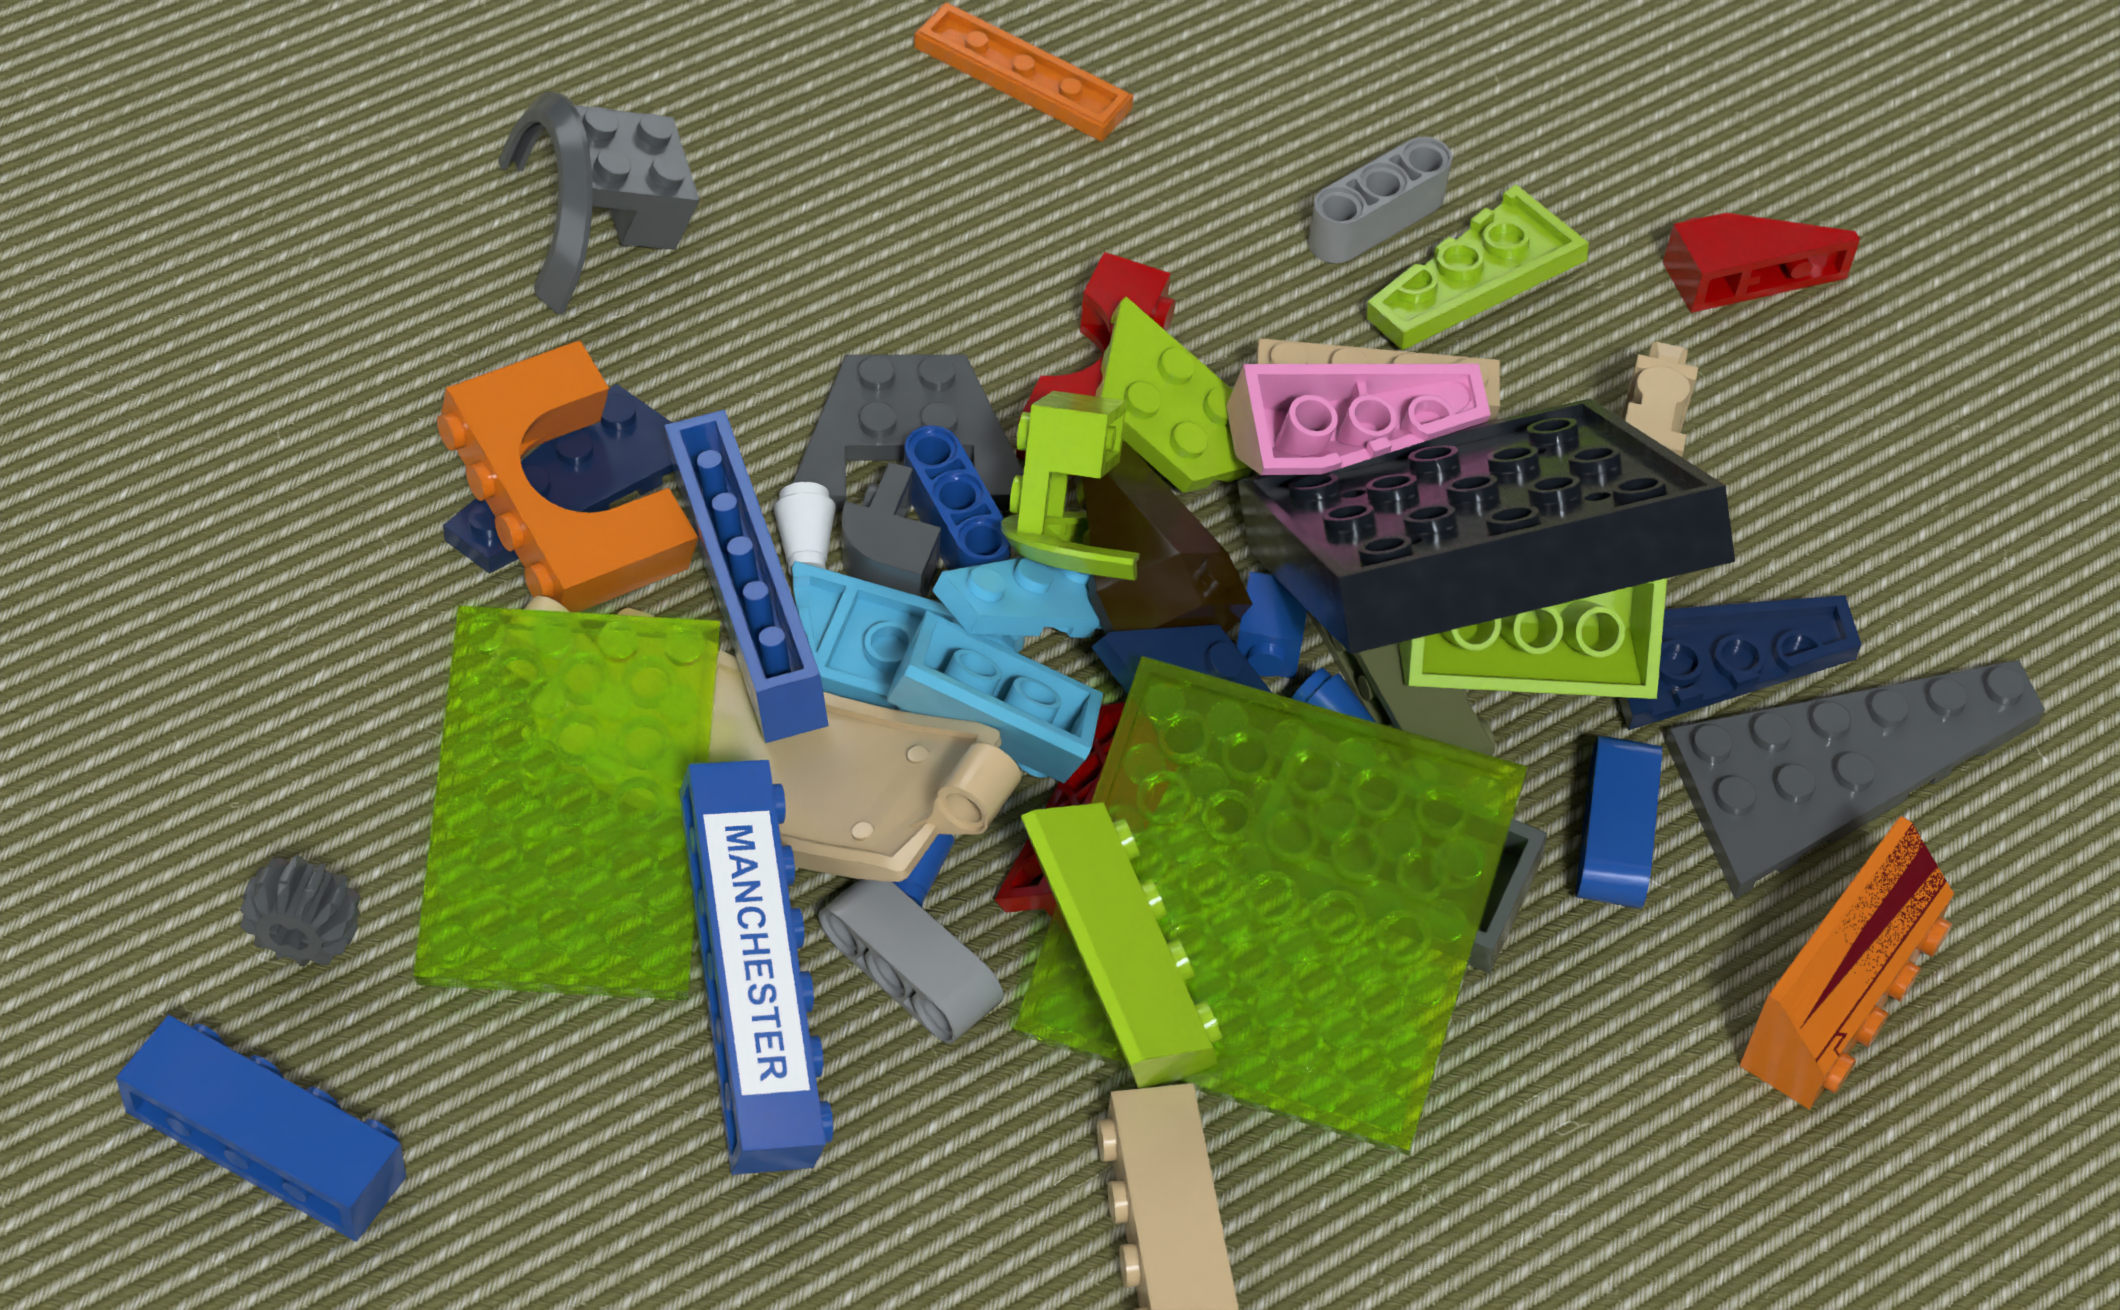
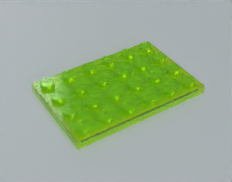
[414,606,721,1000]

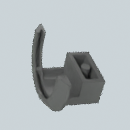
[498,92,700,314]

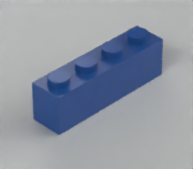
[116,1015,406,1242]

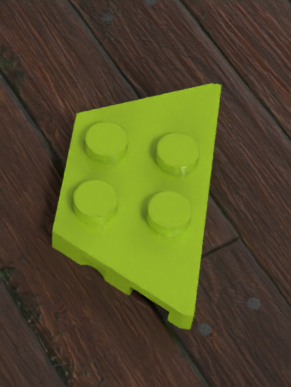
[1095,297,1253,493]

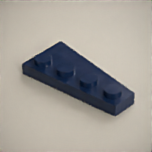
[443,384,673,574]
[1619,595,1862,730]

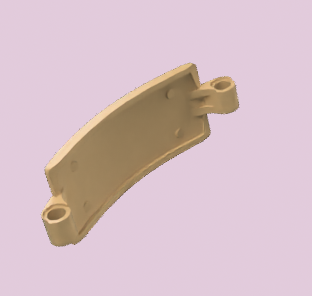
[495,596,1021,882]

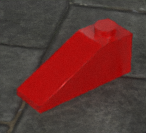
[1663,212,1860,313]

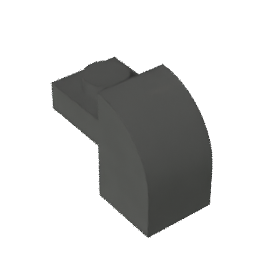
[841,462,941,598]

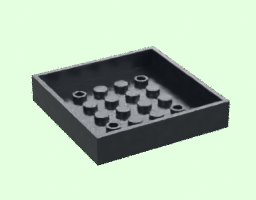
[1238,398,1735,654]

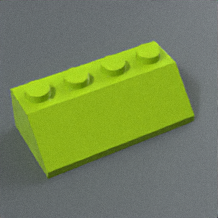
[1399,578,1667,699]
[1021,802,1223,1089]

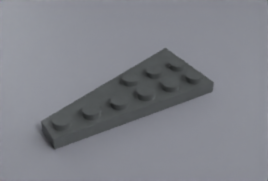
[1665,660,2045,899]

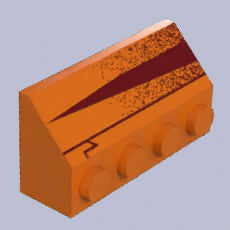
[1739,815,1954,1110]

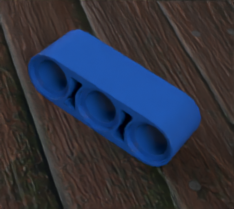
[904,425,1011,570]
[1575,735,1662,909]

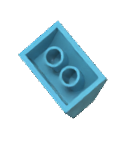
[886,611,1103,783]

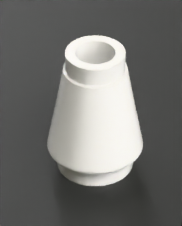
[773,482,836,576]

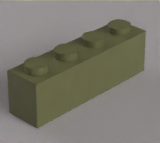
[1307,611,1495,793]

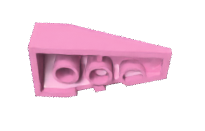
[1226,364,1491,475]

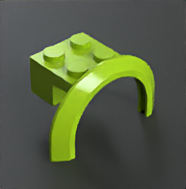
[1001,391,1140,581]

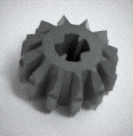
[240,855,361,967]

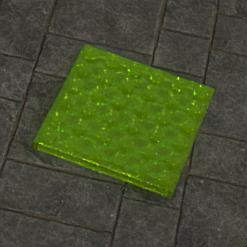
[1014,656,1528,1156]

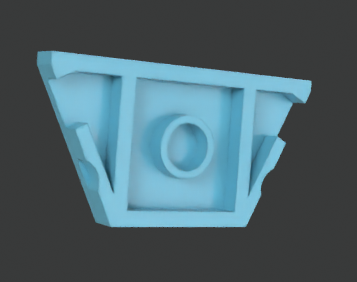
[792,561,1026,711]

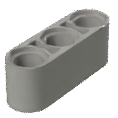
[1308,137,1453,263]
[818,879,1004,1043]

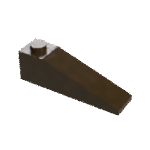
[1075,441,1253,635]

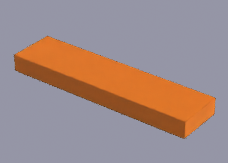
[914,2,1134,142]

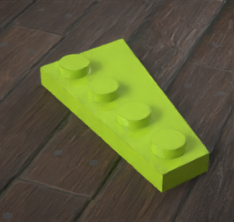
[1367,184,1589,350]

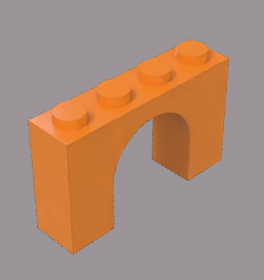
[437,340,699,614]

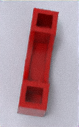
[1016,252,1176,477]

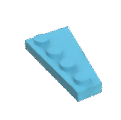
[932,557,1103,638]

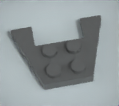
[792,354,1024,511]

